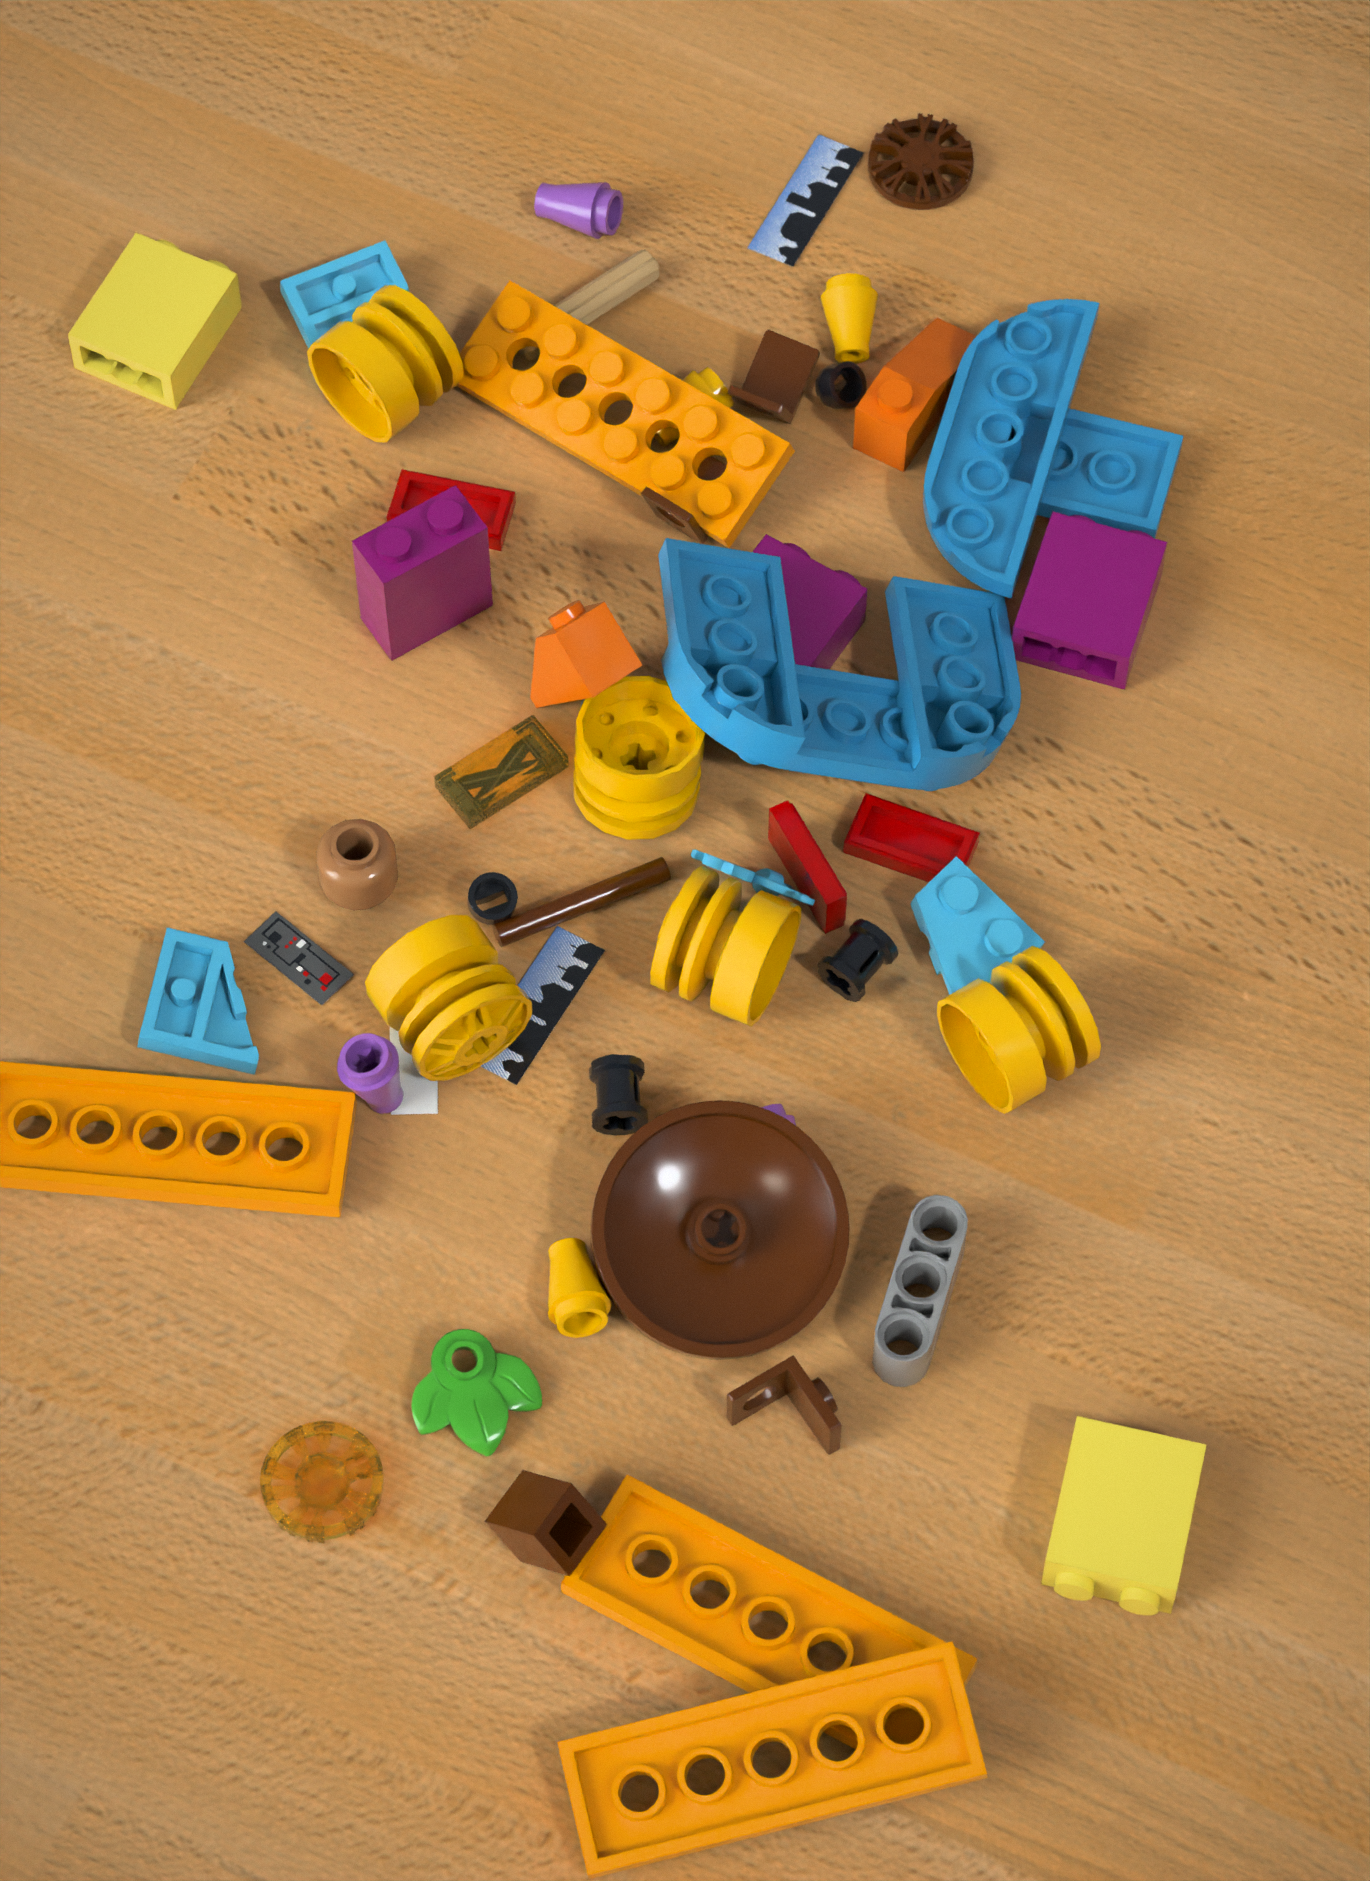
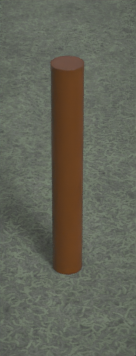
[492,857,671,947]

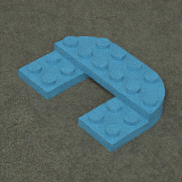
[658,538,1021,791]

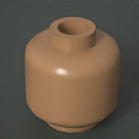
[316,819,398,911]

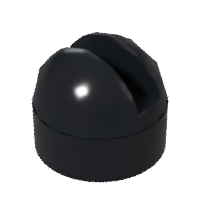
[815,362,867,409]
[467,872,518,925]

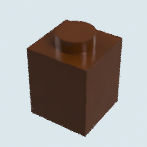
[485,1470,608,1576]

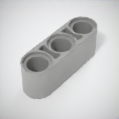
[872,1195,968,1387]

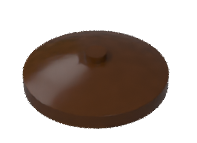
[591,1100,850,1360]

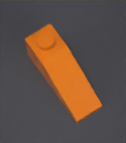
[853,318,976,472]
[530,600,642,708]

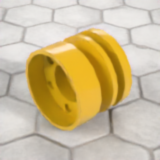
[307,285,464,442]
[573,676,705,840]
[650,865,802,1027]
[365,915,532,1081]
[937,946,1101,1114]

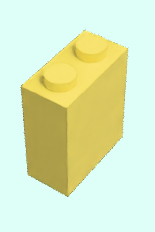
[68,233,242,410]
[1041,1416,1207,1615]

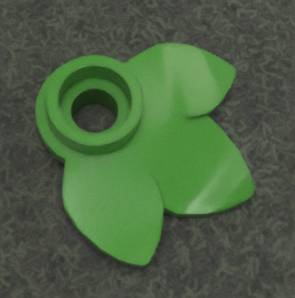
[411,1329,542,1457]

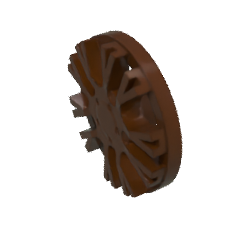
[868,113,974,210]

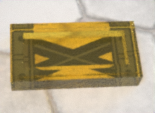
[434,715,569,829]

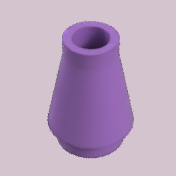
[534,182,623,239]
[337,1033,404,1114]

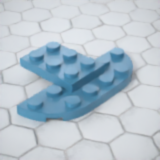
[923,299,1184,599]

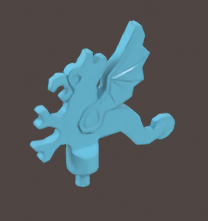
[691,849,815,906]

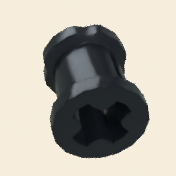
[817,919,899,1002]
[589,1054,648,1136]

